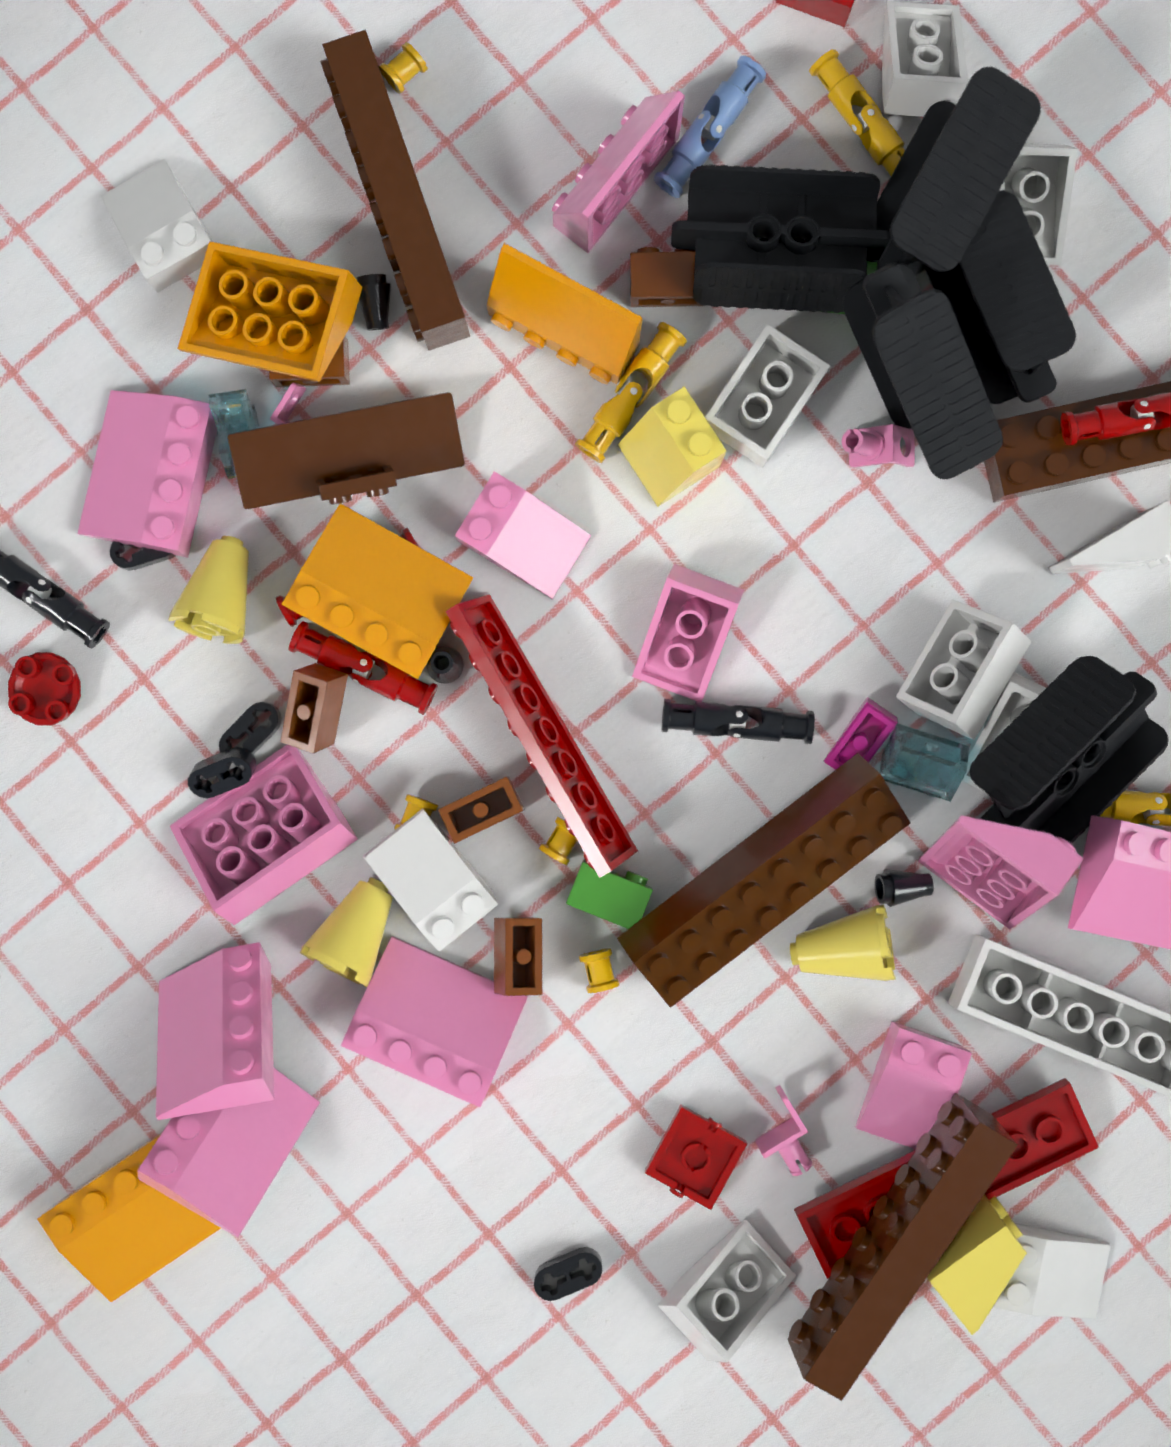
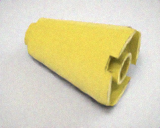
[168,536,249,644]
[300,877,393,987]
[790,905,896,981]

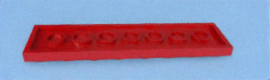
[445,594,638,878]
[794,1078,1099,1279]

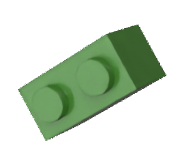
[566,860,653,929]

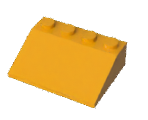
[177,241,363,382]
[486,243,643,384]
[281,504,474,679]
[37,1132,221,1303]

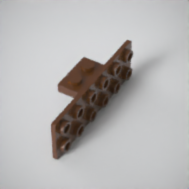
[227,392,465,509]

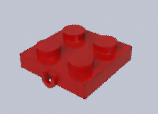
[645,1104,748,1210]

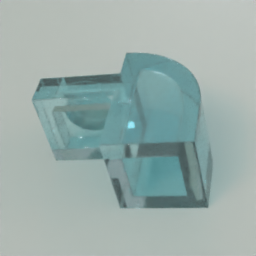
[209,389,260,479]

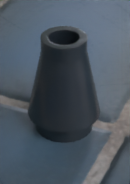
[356,274,391,331]
[426,646,464,684]
[874,869,934,907]

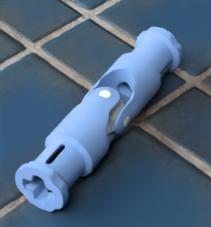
[654,56,766,198]

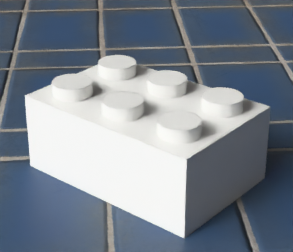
[705,324,830,468]
[896,599,1032,740]

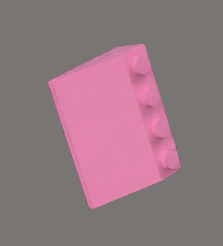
[552,91,685,253]
[77,390,221,558]
[170,745,358,925]
[918,815,1084,930]
[1068,815,1171,949]
[341,936,528,1107]
[156,942,274,1120]
[138,1068,320,1238]

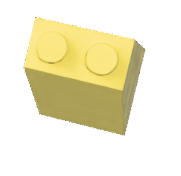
[618,386,727,507]
[927,1194,1027,1335]

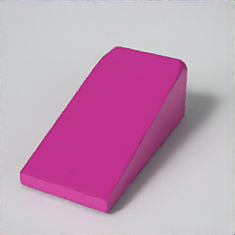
[823,697,898,770]

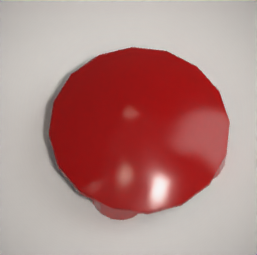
[8,652,81,726]

